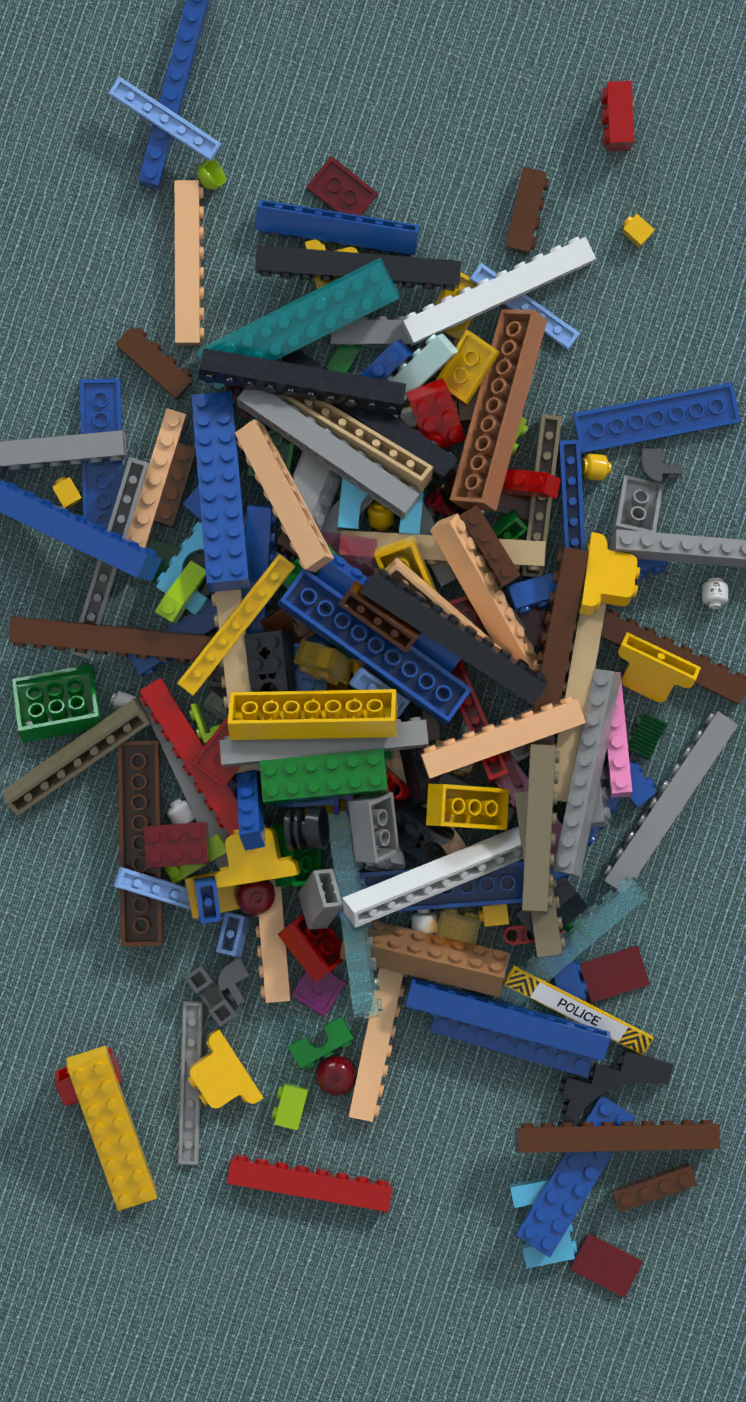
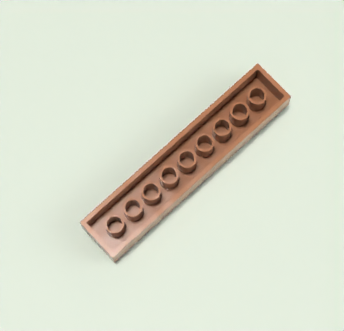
[450,309,547,511]

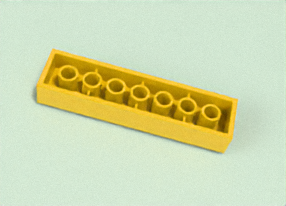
[228,689,398,740]
[66,1045,157,1211]

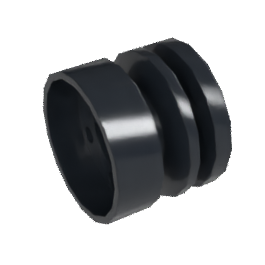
[284,806,330,851]

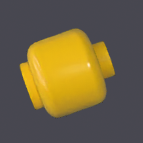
[581,454,611,481]
[367,501,395,531]

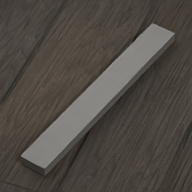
[178,1001,203,1165]

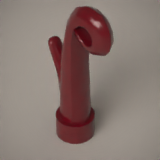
[426,492,457,518]

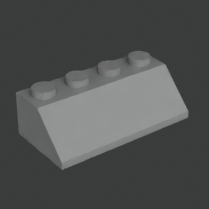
[292,451,342,531]

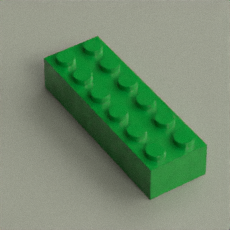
[259,748,388,805]

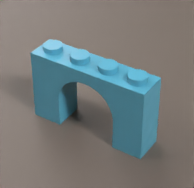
[338,478,424,535]
[156,521,210,616]
[510,1177,577,1268]

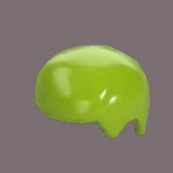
[197,158,227,190]

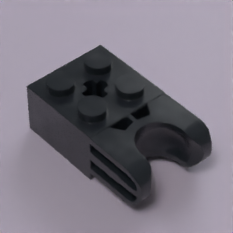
[244,629,297,692]
[394,797,454,864]

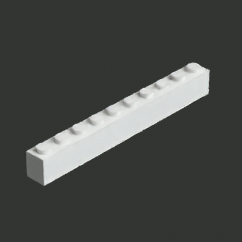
[401,237,596,346]
[343,826,523,928]

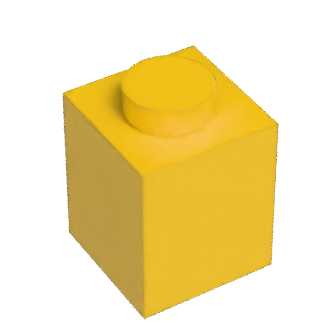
[622,214,655,248]
[52,476,83,509]
[478,904,509,927]

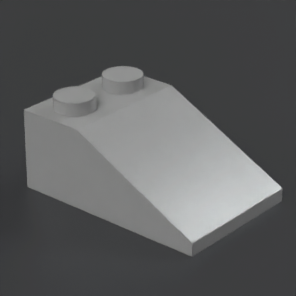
[610,475,664,538]

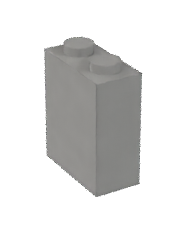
[298,869,343,930]

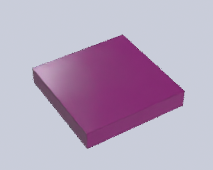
[290,971,347,1017]

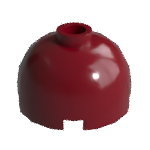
[234,880,275,916]
[316,1055,356,1096]

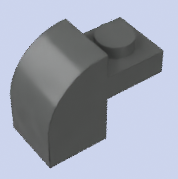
[640,448,683,483]
[218,957,250,1005]

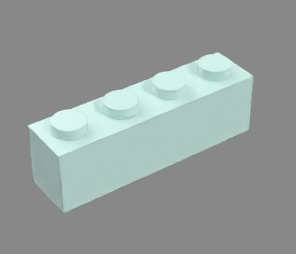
[386,333,459,404]

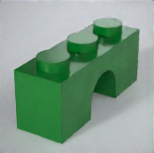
[288,1015,354,1069]

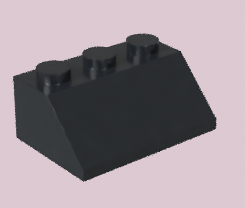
[515,875,588,938]

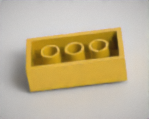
[374,535,438,593]
[426,784,509,830]

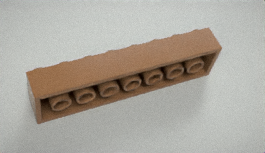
[340,920,510,997]

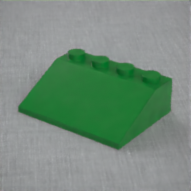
[12,664,102,743]

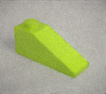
[155,561,206,624]
[164,833,226,884]

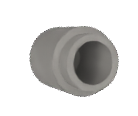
[110,691,141,711]

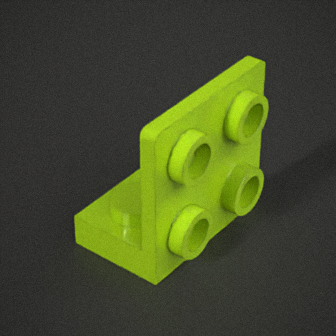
[189,703,220,743]

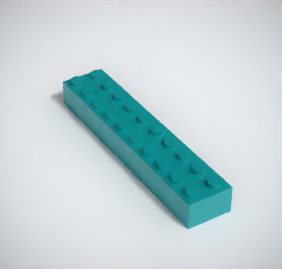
[198,257,399,389]

